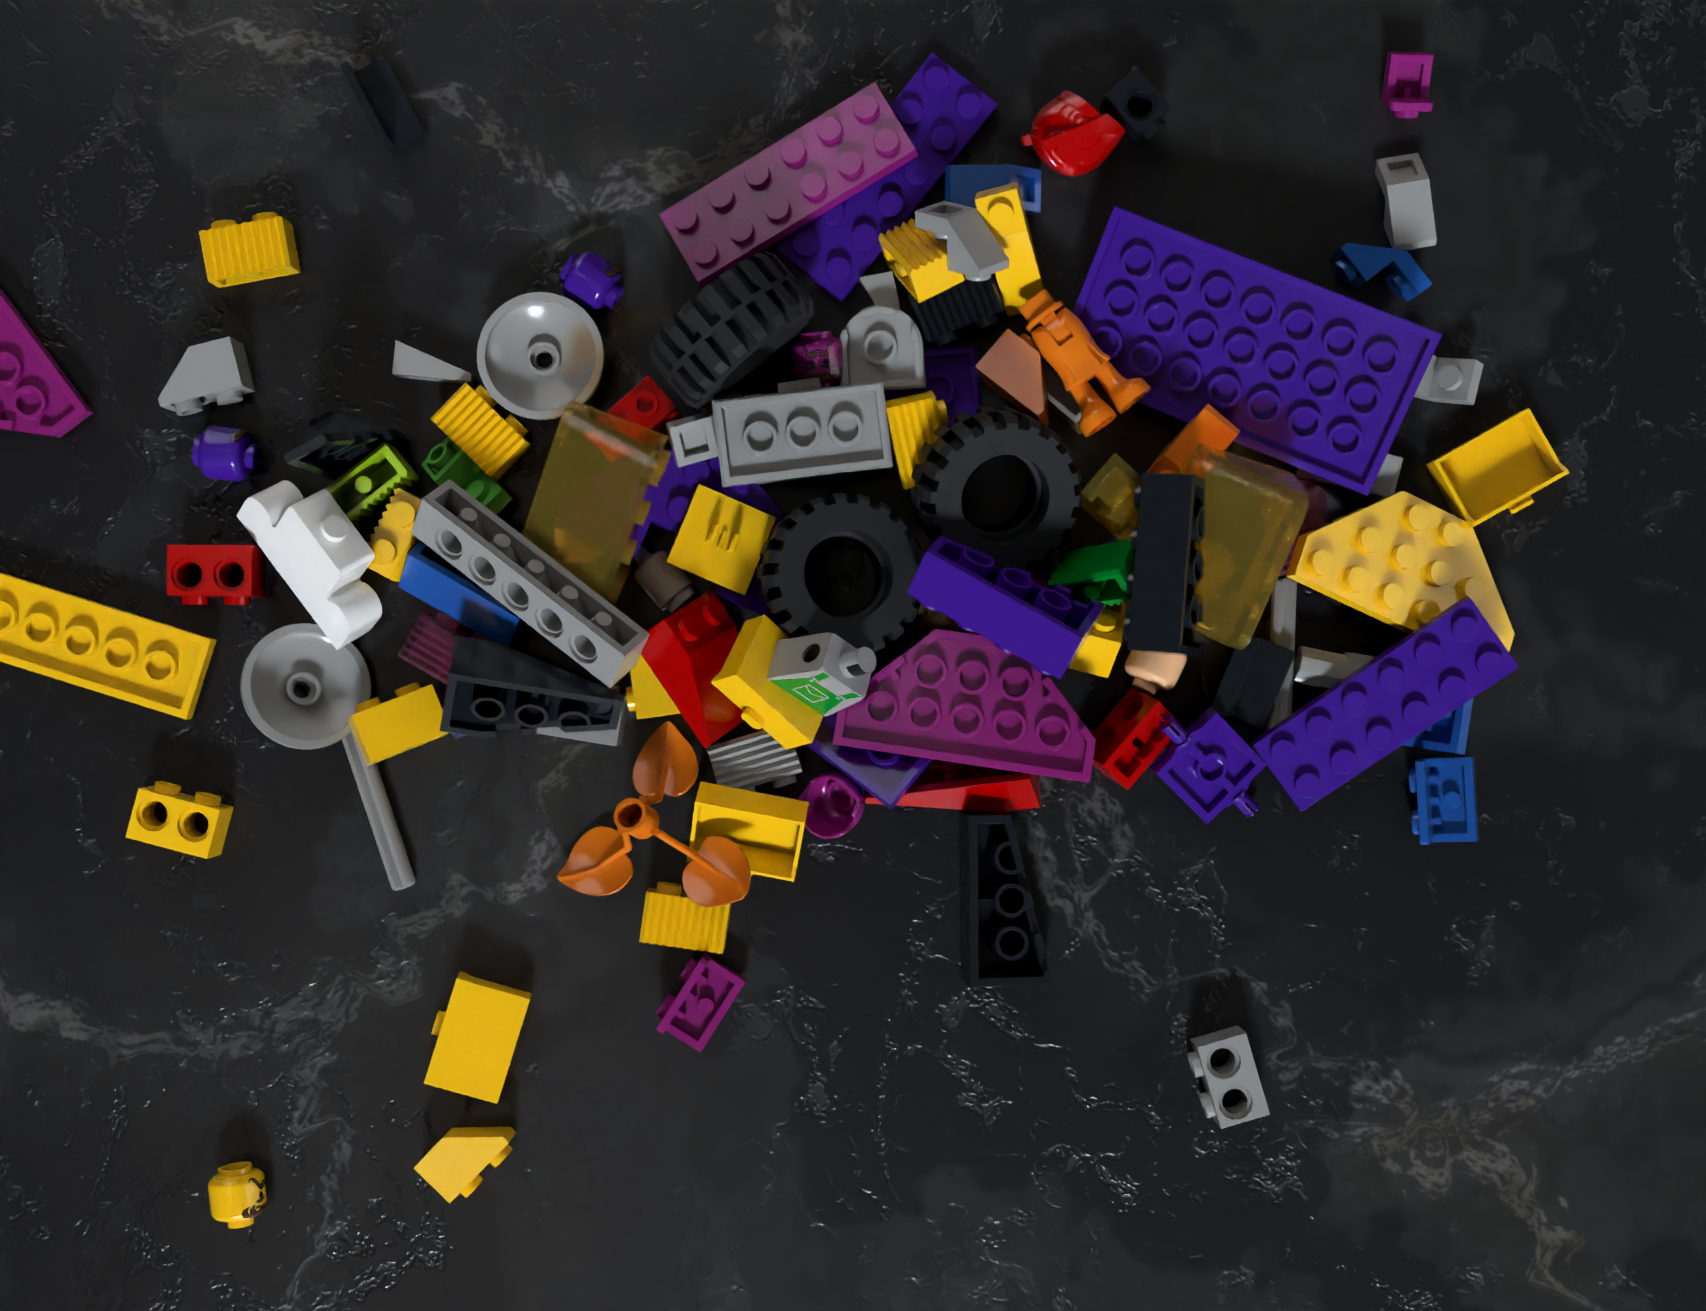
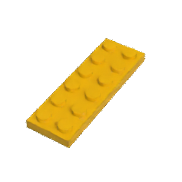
[0,572,217,720]

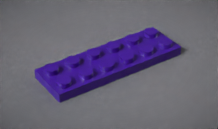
[776,52,998,303]
[1251,595,1519,812]

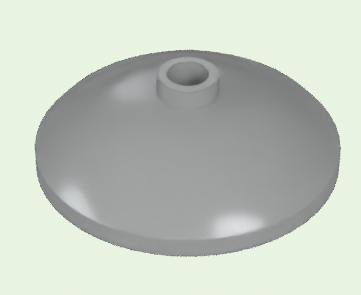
[477,292,605,420]
[240,623,371,750]

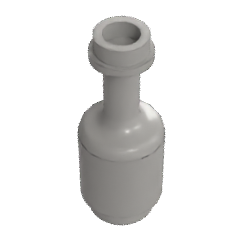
[634,543,697,615]

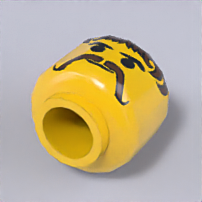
[208,1162,268,1229]

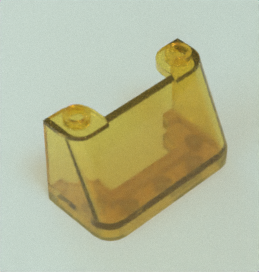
[1180,442,1309,650]

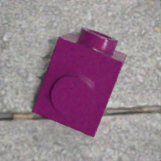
[1381,52,1434,118]

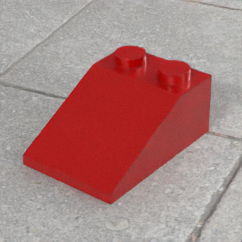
[641,590,744,748]

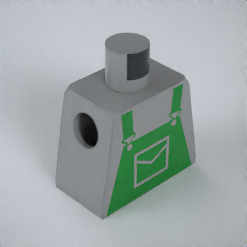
[767,632,876,717]

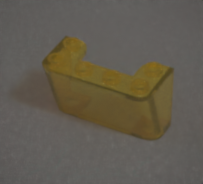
[522,400,672,604]

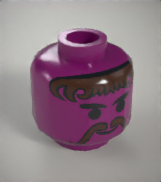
[790,330,843,388]

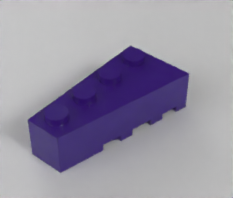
[907,536,1105,679]

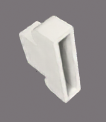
[236,480,382,650]

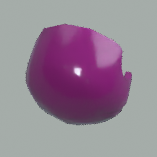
[798,770,865,839]

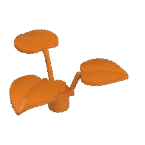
[557,721,751,907]

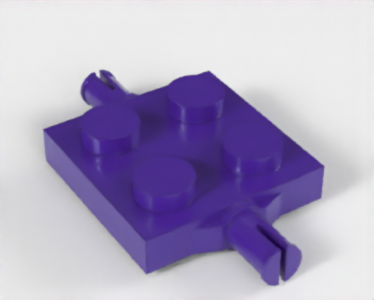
[1150,707,1267,825]

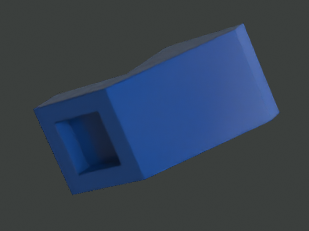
[945,164,1041,214]
[1331,243,1432,302]

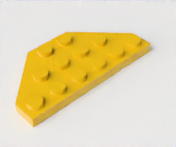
[1286,491,1515,652]

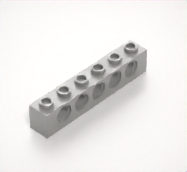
[411,479,650,688]

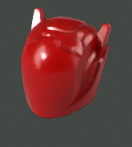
[1021,90,1126,177]

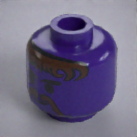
[559,250,625,313]
[192,425,260,482]

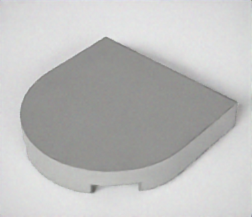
[840,305,926,391]

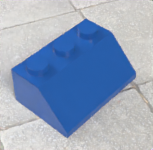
[398,540,528,647]

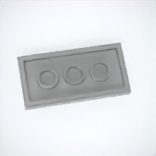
[712,381,893,487]

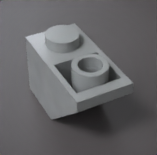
[158,336,255,416]

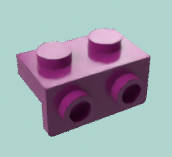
[655,952,747,1053]

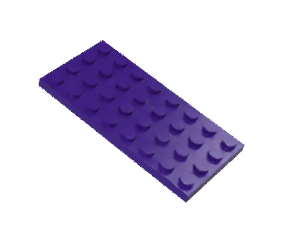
[1073,206,1442,496]

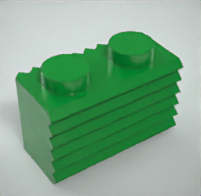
[1047,540,1135,608]

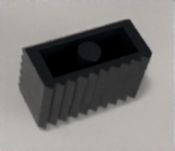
[907,274,1005,349]

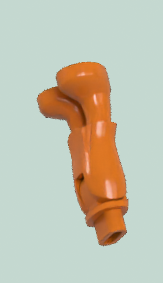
[1019,289,1151,437]

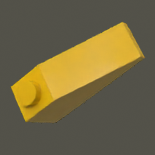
[975,182,1044,317]

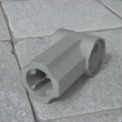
[1293,646,1375,689]

